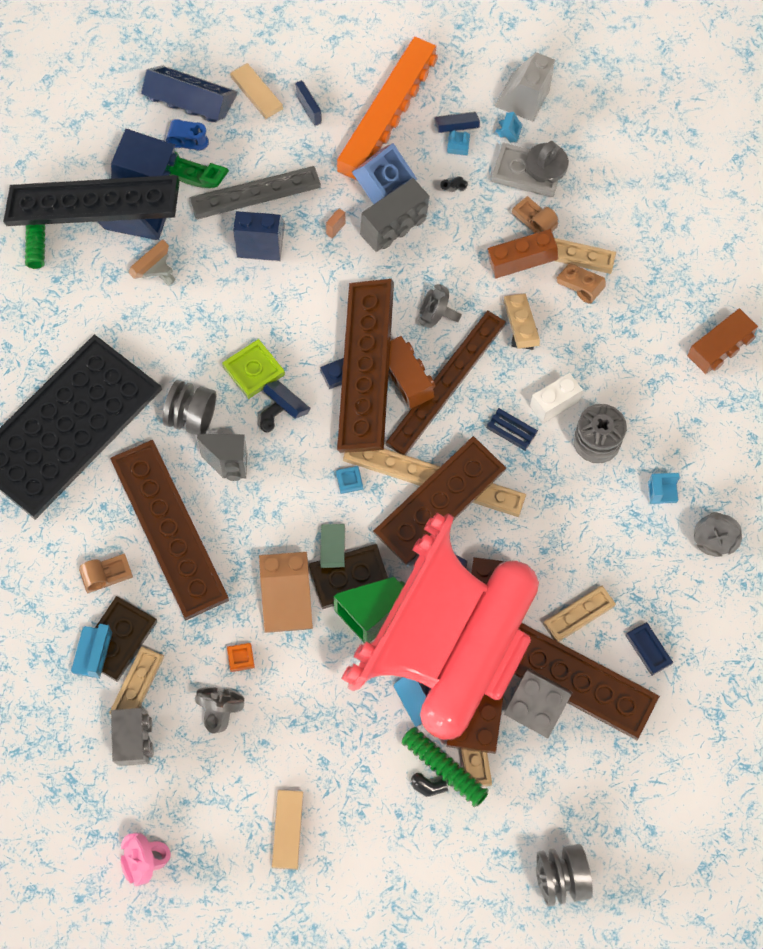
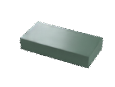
[320,524,346,568]

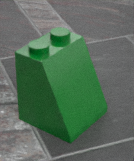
[334,577,405,643]

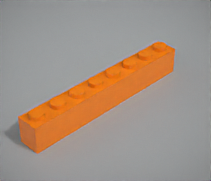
[337,36,438,180]

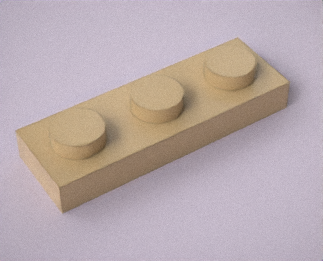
[504,293,540,349]

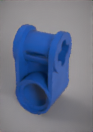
[166,119,209,151]

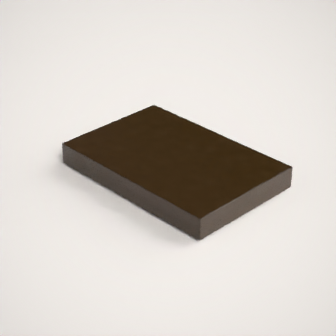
[309,544,388,609]
[95,596,158,682]

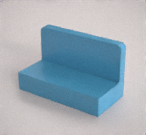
[71,624,112,679]
[394,677,431,727]

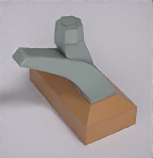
[128,239,176,285]

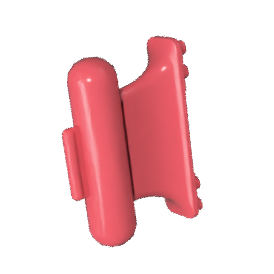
[341,513,539,740]

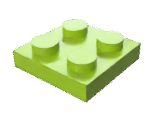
[222,339,285,399]

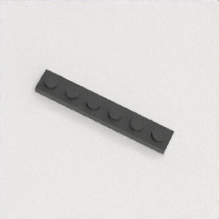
[190,166,321,220]

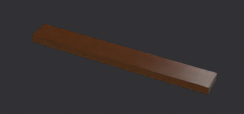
[386,310,506,455]

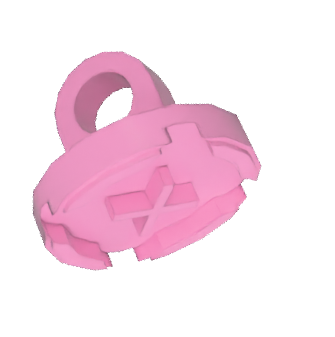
[121,832,171,886]

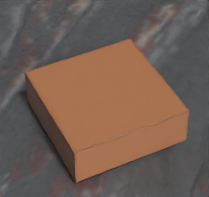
[326,208,345,239]

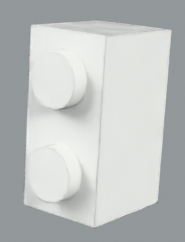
[530,373,583,424]

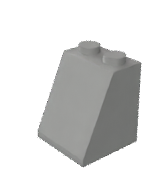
[495,52,555,122]

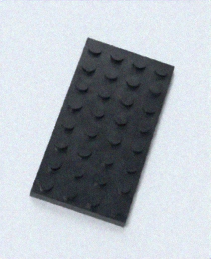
[0,334,162,520]

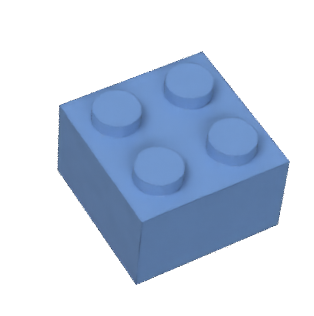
[352,143,417,204]

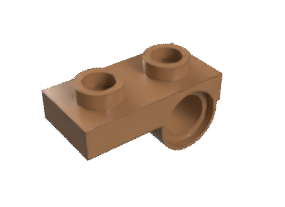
[512,196,558,233]
[557,263,606,304]
[79,553,133,594]

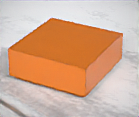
[227,643,255,672]

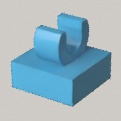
[496,112,523,143]
[447,130,470,156]

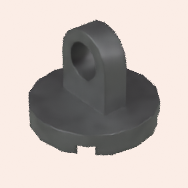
[526,141,569,183]
[419,284,462,328]
[694,512,742,557]
[195,687,245,734]

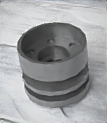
[163,380,217,435]
[573,404,627,463]
[536,844,593,907]

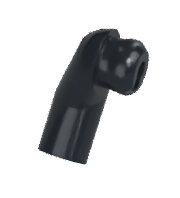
[440,176,468,192]
[259,402,283,432]
[411,773,448,797]

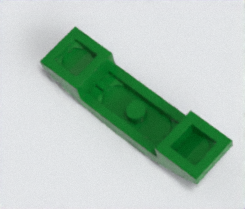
[169,151,229,188]

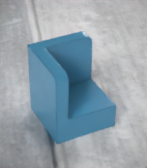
[648,473,680,504]

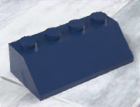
[141,65,238,122]

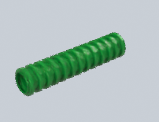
[25,224,46,269]
[401,727,489,807]

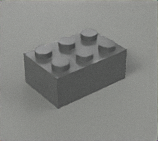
[360,178,430,252]

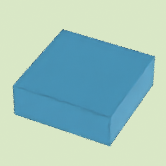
[336,466,363,494]

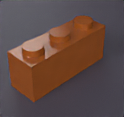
[488,229,558,279]
[687,308,758,374]
[389,336,436,409]

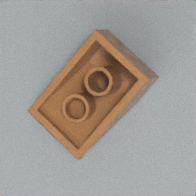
[259,552,313,633]

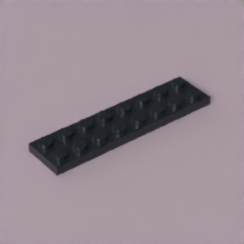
[3,175,180,226]

